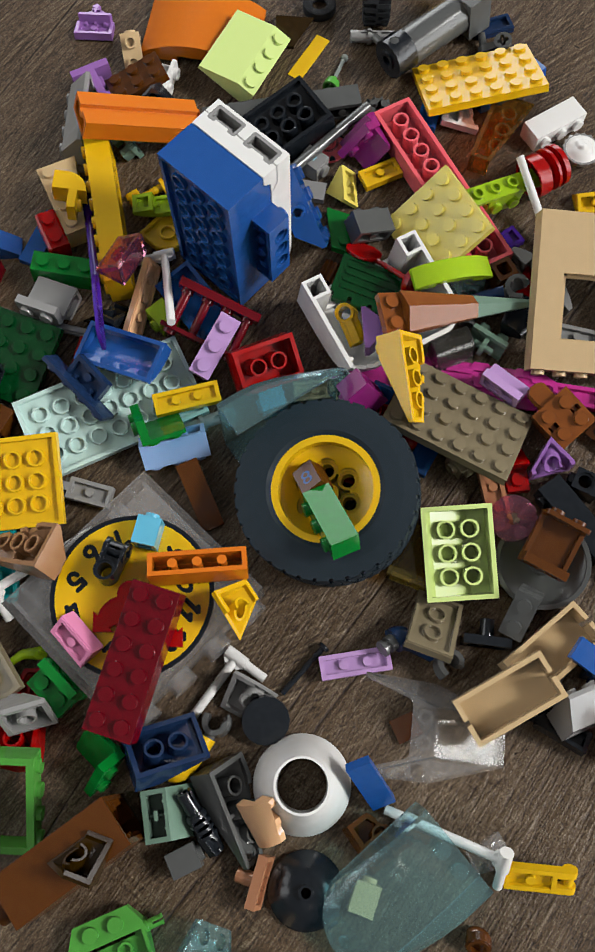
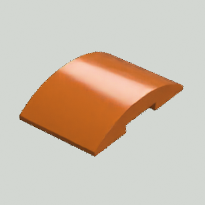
[141,0,266,62]

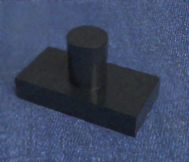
[460,618,513,651]

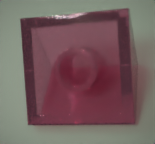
[95,233,147,286]

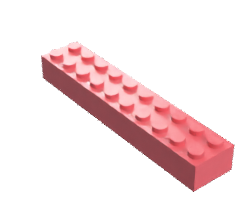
[374,97,513,283]

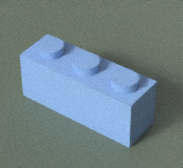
[138,423,211,471]

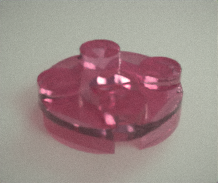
[492,495,537,542]

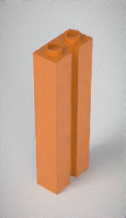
[73,91,200,143]

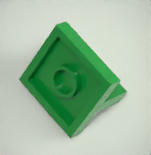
[26,658,92,718]

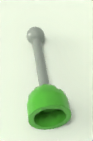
[323,54,348,89]

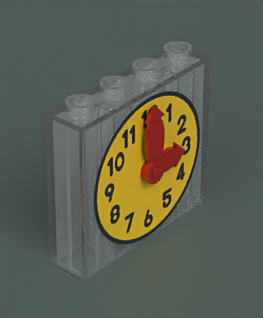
[1,471,266,727]

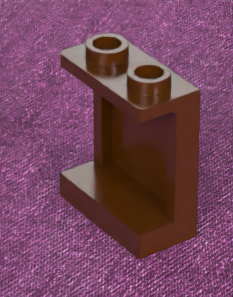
[517,507,591,582]

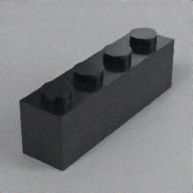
[533,474,595,566]

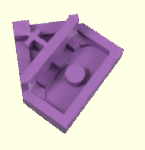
[74,4,115,41]

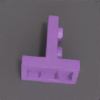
[70,57,112,94]

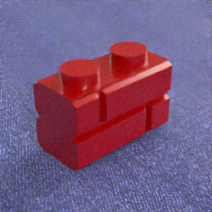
[34,209,73,256]

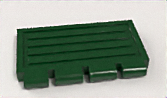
[330,253,421,316]

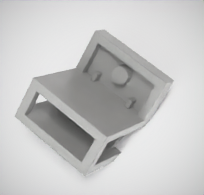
[14,276,82,325]

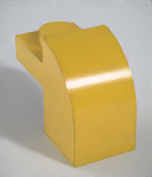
[52,170,88,220]

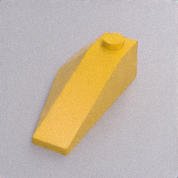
[375,330,425,423]

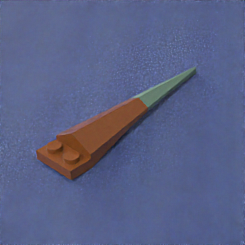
[375,290,529,334]

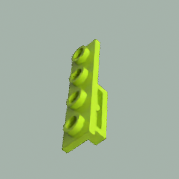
[466,168,541,215]

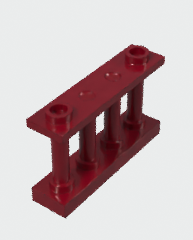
[160,275,262,362]

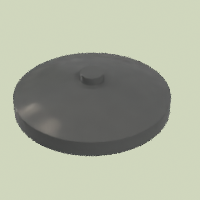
[496,516,592,610]

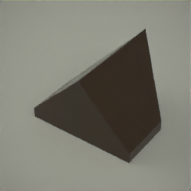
[276,15,314,49]
[47,830,114,889]

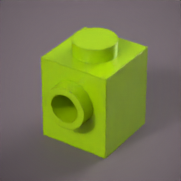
[145,298,181,337]

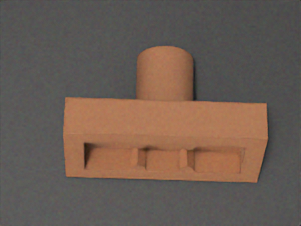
[234,854,275,912]

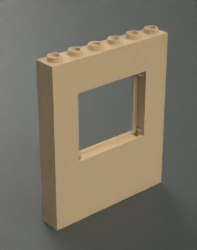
[524,208,595,379]

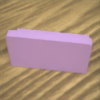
[479,364,529,408]

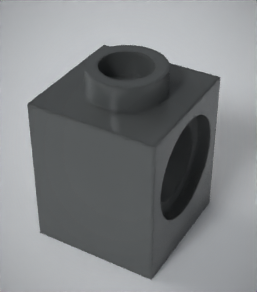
[164,840,206,881]

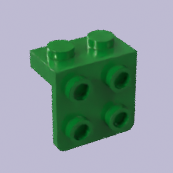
[127,404,186,447]
[76,730,126,797]

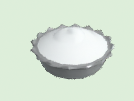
[562,132,595,167]

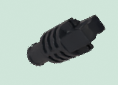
[176,788,224,858]

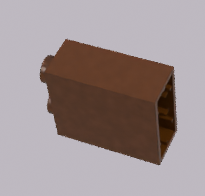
[0,793,145,931]

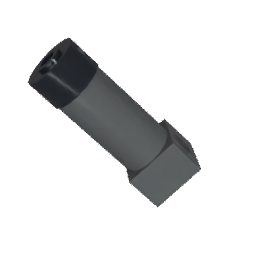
[371,0,492,79]

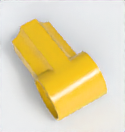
[335,303,364,348]

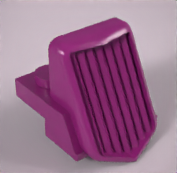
[337,111,391,169]

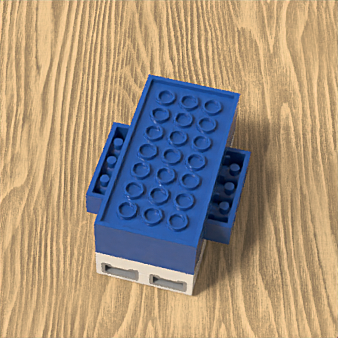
[157,99,292,305]

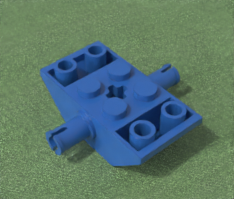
[290,163,331,248]

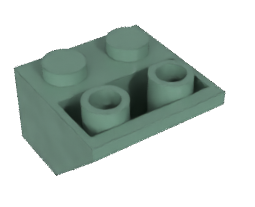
[140,783,196,845]

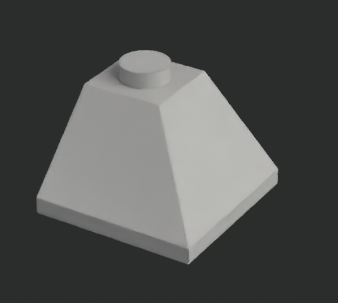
[0,693,58,737]

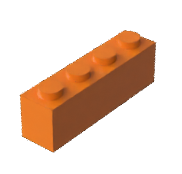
[147,546,249,586]

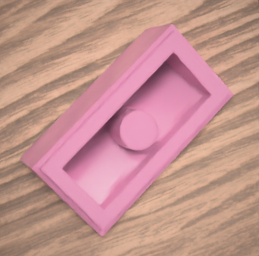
[50,611,104,668]

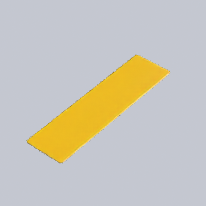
[288,35,330,78]

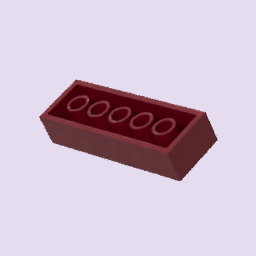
[81,579,186,745]

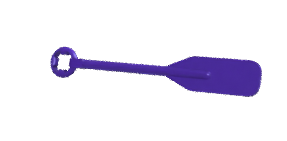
[83,187,106,350]

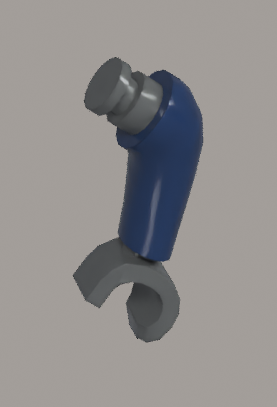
[459,274,530,329]
[376,626,465,681]

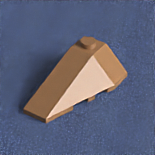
[0,522,66,581]

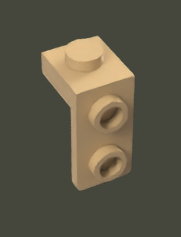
[119,30,143,68]

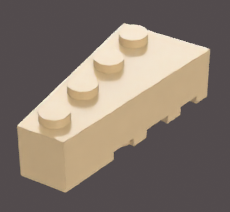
[36,156,87,248]

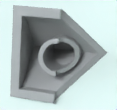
[220,670,280,718]

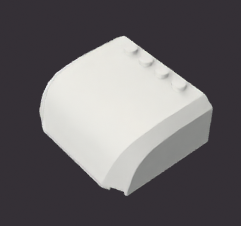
[297,230,456,372]

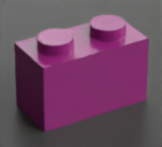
[336,368,388,412]

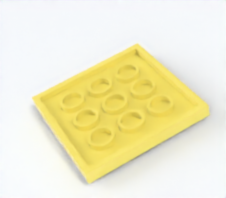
[391,164,495,261]

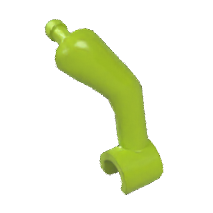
[10,646,48,665]

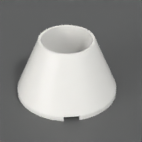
[253,733,351,837]

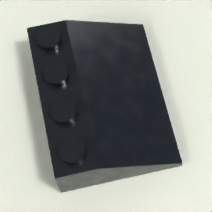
[242,75,336,163]

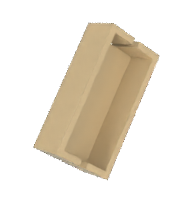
[497,600,595,681]
[451,650,569,748]

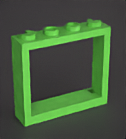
[0,746,45,855]

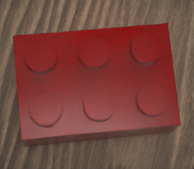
[224,332,305,396]

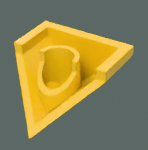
[211,580,259,640]

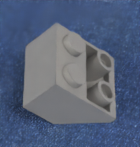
[546,680,595,741]

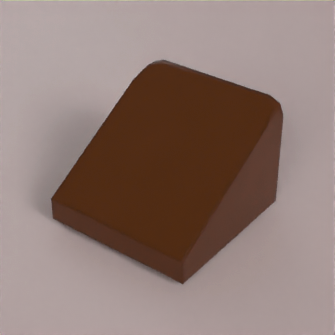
[389,711,423,745]

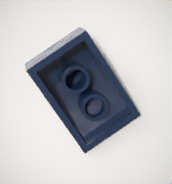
[121,712,210,792]

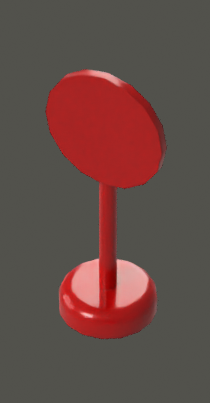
[346,242,418,291]

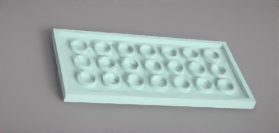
[11,335,210,477]

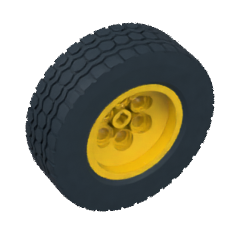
[234,399,421,587]

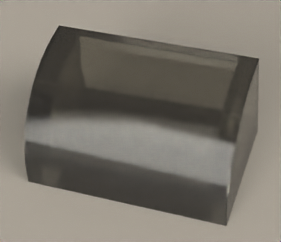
[426,326,475,371]

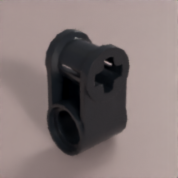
[93,536,133,586]

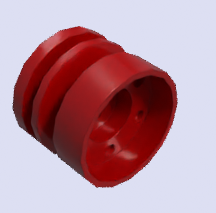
[516,143,571,198]

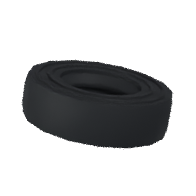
[303,0,336,22]

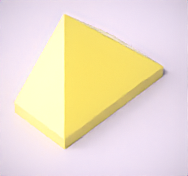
[326,165,358,209]

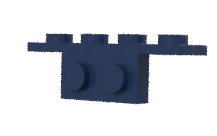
[42,354,115,421]

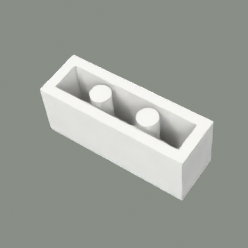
[520,96,587,152]

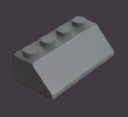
[59,71,96,165]

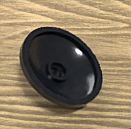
[268,849,344,933]

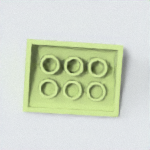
[198,9,291,102]
[420,503,499,603]

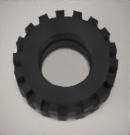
[362,0,391,27]

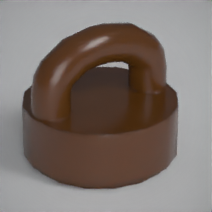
[465,926,492,952]

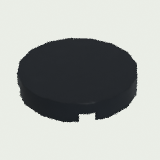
[241,695,290,746]

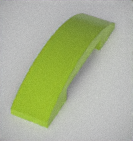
[132,192,172,217]
[409,255,493,291]

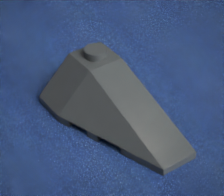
[190,751,263,870]

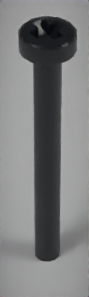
[280,642,329,695]

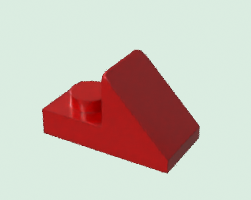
[504,449,530,495]

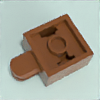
[527,382,595,449]

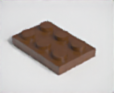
[105,51,170,96]

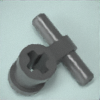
[478,32,512,52]

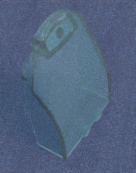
[216,367,350,463]
[322,802,494,952]

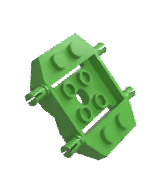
[68,904,165,952]

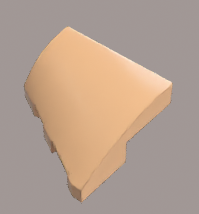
[236,795,286,848]

